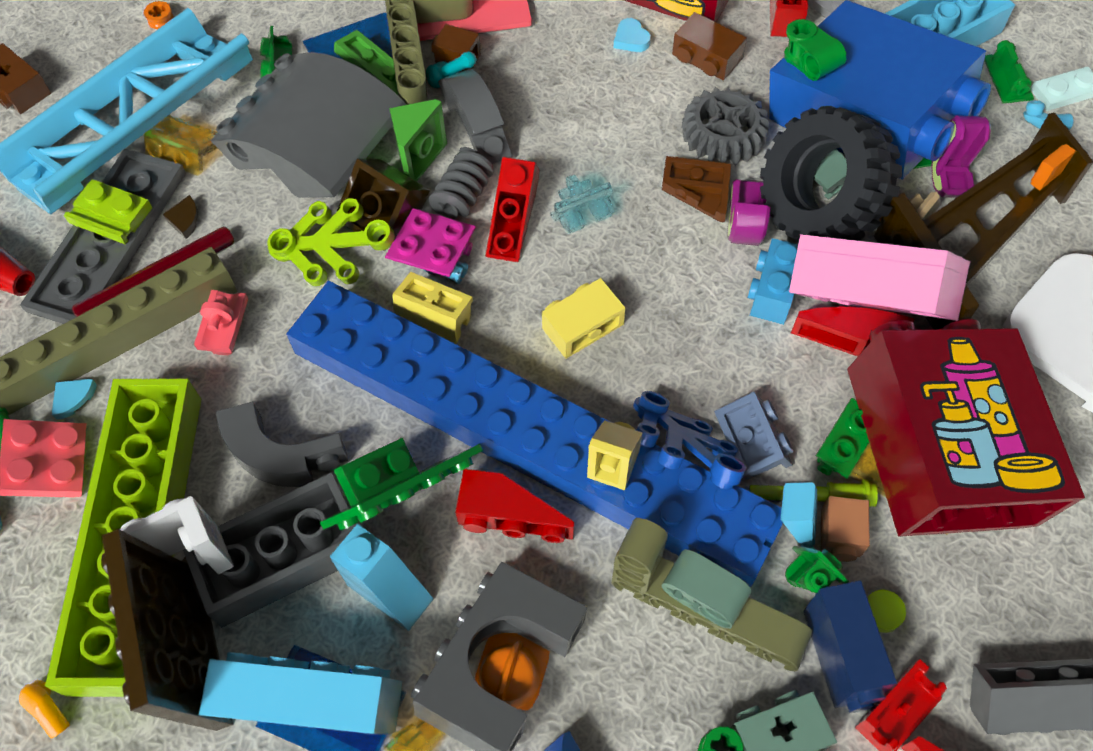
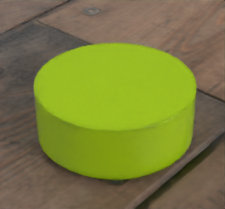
[867,589,906,633]

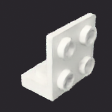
[120,496,234,574]

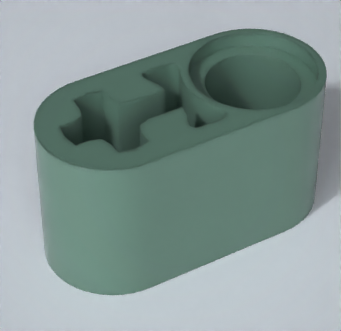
[661,549,752,629]

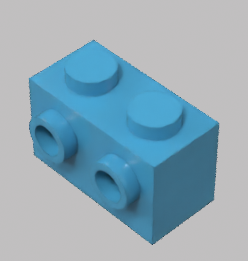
[747,238,798,325]

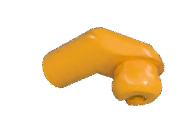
[19,680,70,739]

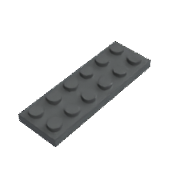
[20,149,186,324]

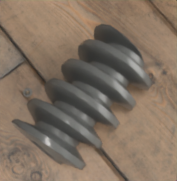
[429,147,494,219]

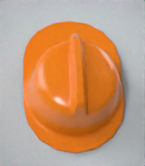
[475,633,550,711]

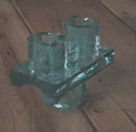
[550,174,614,234]

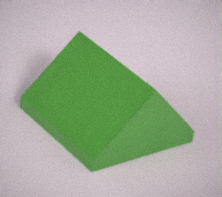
[389,99,447,181]

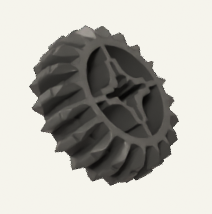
[682,86,770,166]

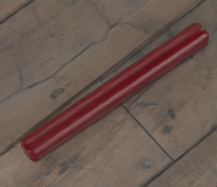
[72,226,234,317]

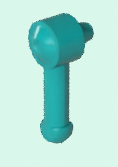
[426,51,477,88]

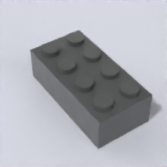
[183,473,356,628]

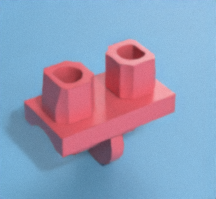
[194,290,248,356]

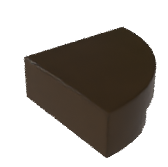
[163,195,198,239]

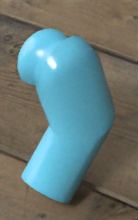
[1023,100,1073,129]

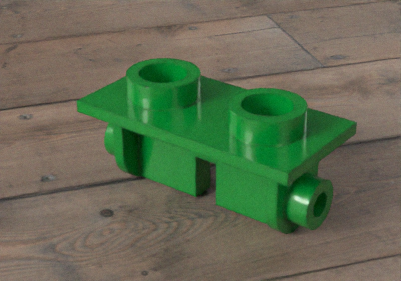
[260,25,292,78]
[984,40,1034,104]
[815,398,869,479]
[785,546,849,593]

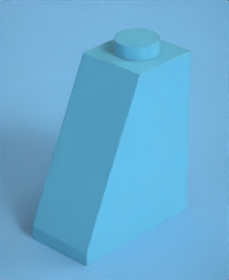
[330,524,434,631]

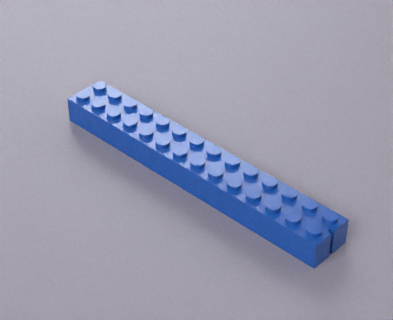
[286,280,783,588]

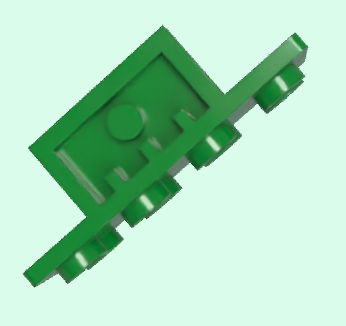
[320,438,483,531]

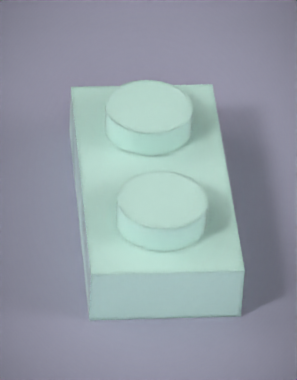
[1030,66,1093,111]

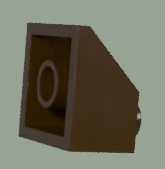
[336,158,430,251]

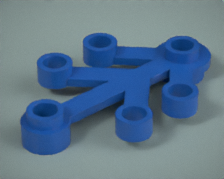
[633,391,746,490]

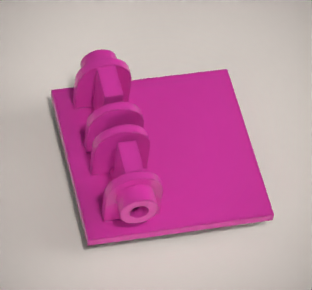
[385,208,476,277]

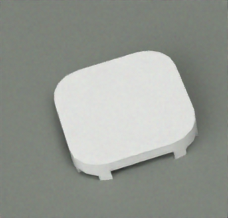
[1001,253,1093,412]

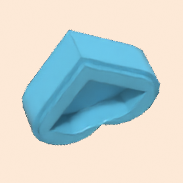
[613,18,650,52]

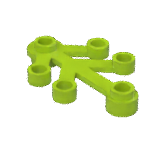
[267,198,395,286]

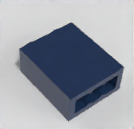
[803,580,897,713]

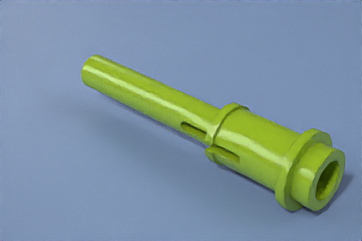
[749,480,878,507]

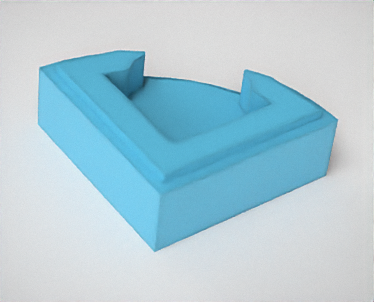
[52,379,97,420]

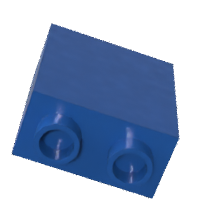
[769,0,991,180]

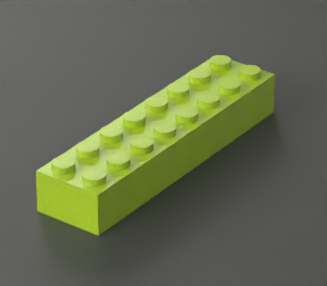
[45,379,202,697]

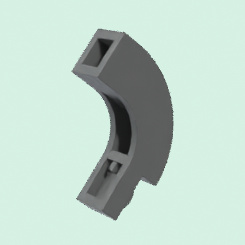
[438,69,513,164]
[216,401,348,487]

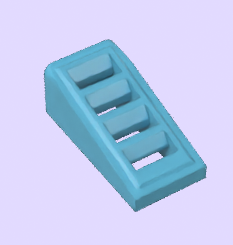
[781,482,817,548]

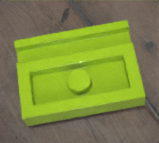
[64,179,153,245]

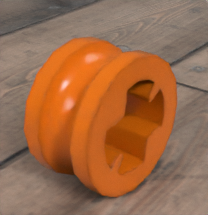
[144,1,174,30]

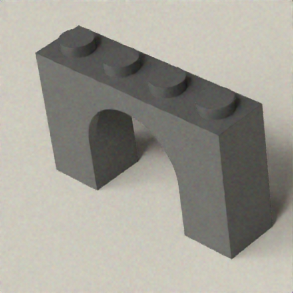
[411,562,588,751]

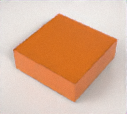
[1030,144,1076,191]

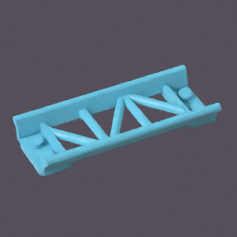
[0,8,253,215]

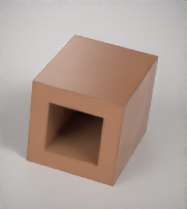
[821,496,870,562]

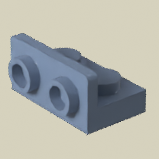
[714,392,794,480]

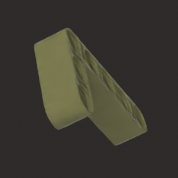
[385,0,473,105]
[612,518,812,672]

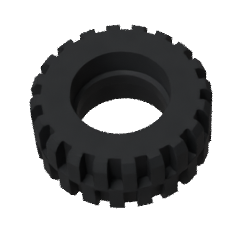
[760,106,902,241]

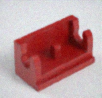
[855,659,947,751]

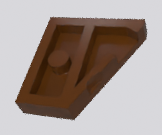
[661,156,731,222]

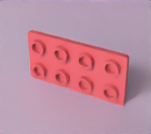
[417,0,532,41]

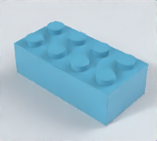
[884,0,1015,46]
[199,652,403,734]

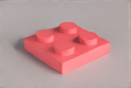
[0,419,87,497]

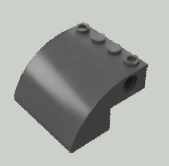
[211,52,406,198]

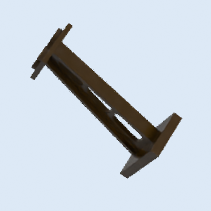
[874,112,1093,330]

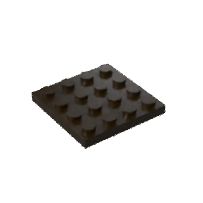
[102,529,233,731]

